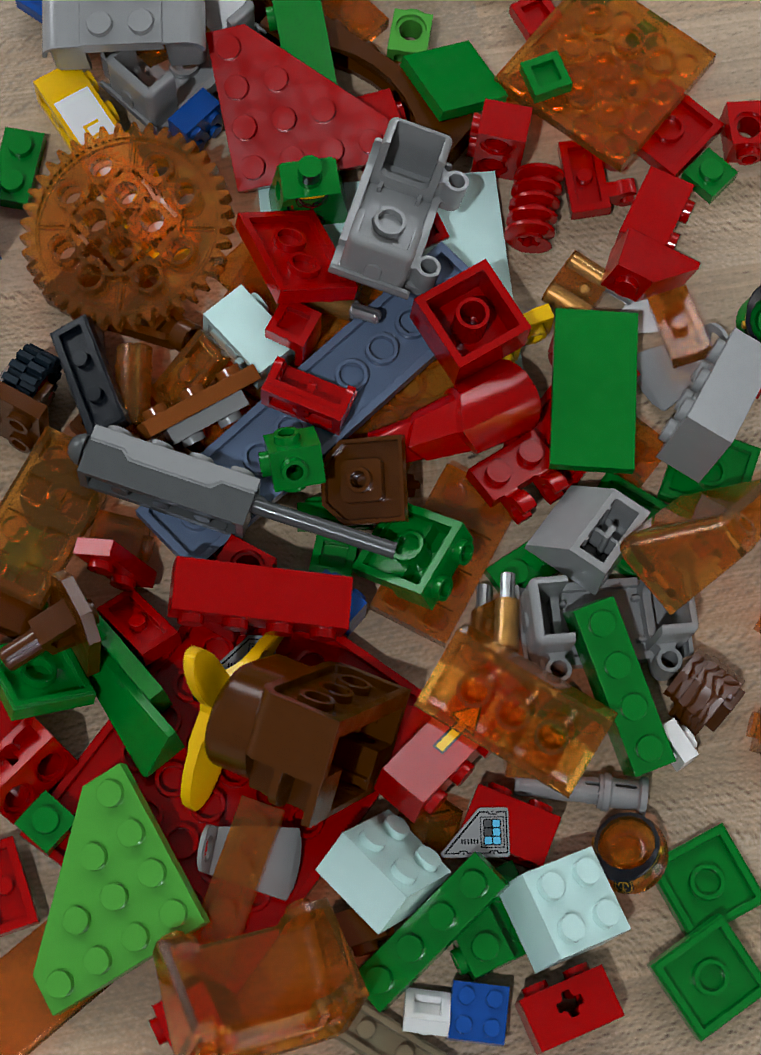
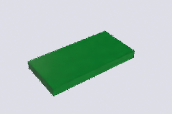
[549,308,638,474]

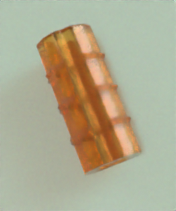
[114,342,154,434]

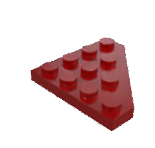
[206,24,389,194]

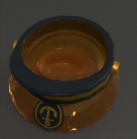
[591,812,668,894]

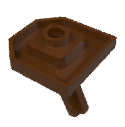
[321,435,420,526]
[0,570,101,677]

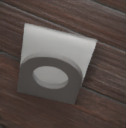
[637,322,728,411]
[197,824,302,901]

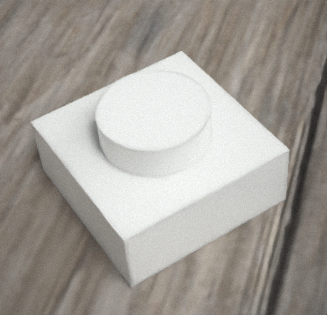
[663,718,699,772]
[402,988,451,1037]

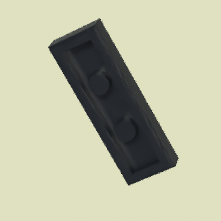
[50,314,132,435]

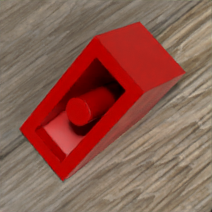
[600,227,700,302]

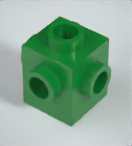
[258,426,326,492]

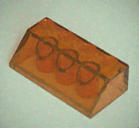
[414,623,618,798]

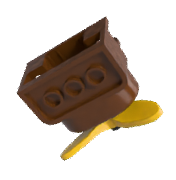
[180,634,411,828]

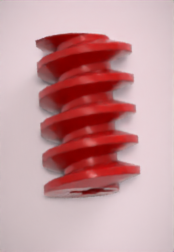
[504,162,565,253]

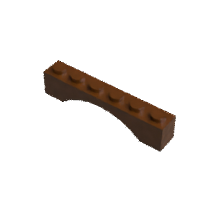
[260,15,474,165]

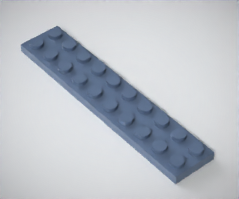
[135,241,469,560]

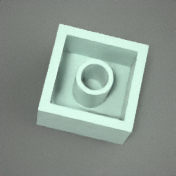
[315,810,452,935]
[500,846,631,974]

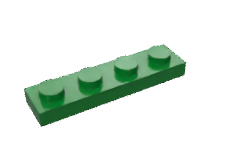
[350,852,510,1013]

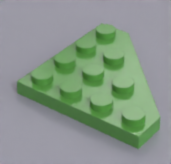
[33,763,211,1016]

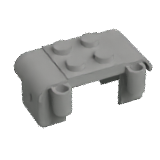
[42,0,207,70]
[99,0,267,136]
[327,117,469,300]
[515,566,699,691]

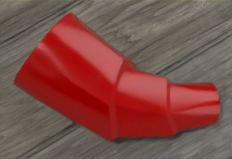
[367,359,541,463]

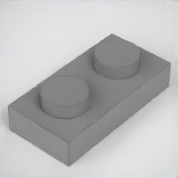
[163,390,249,449]

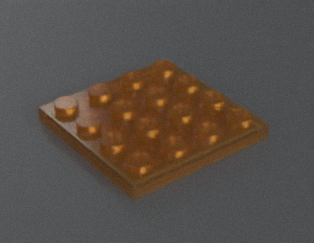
[494,0,716,173]

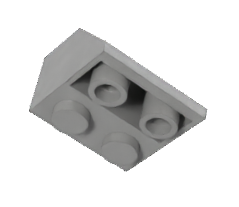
[525,485,651,596]

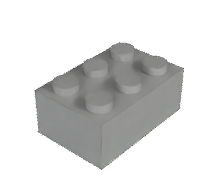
[656,327,761,483]

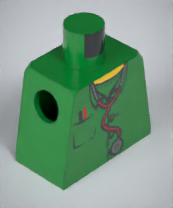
[268,155,349,225]

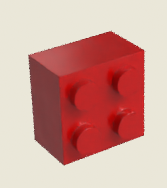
[410,259,532,385]

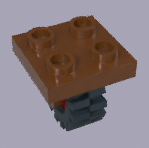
[0,343,63,458]

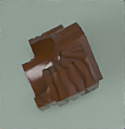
[663,649,746,736]

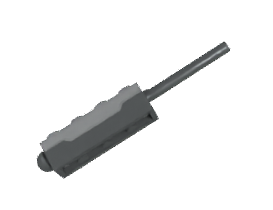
[68,424,398,559]

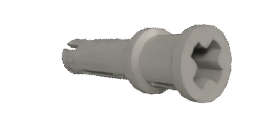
[514,768,649,816]

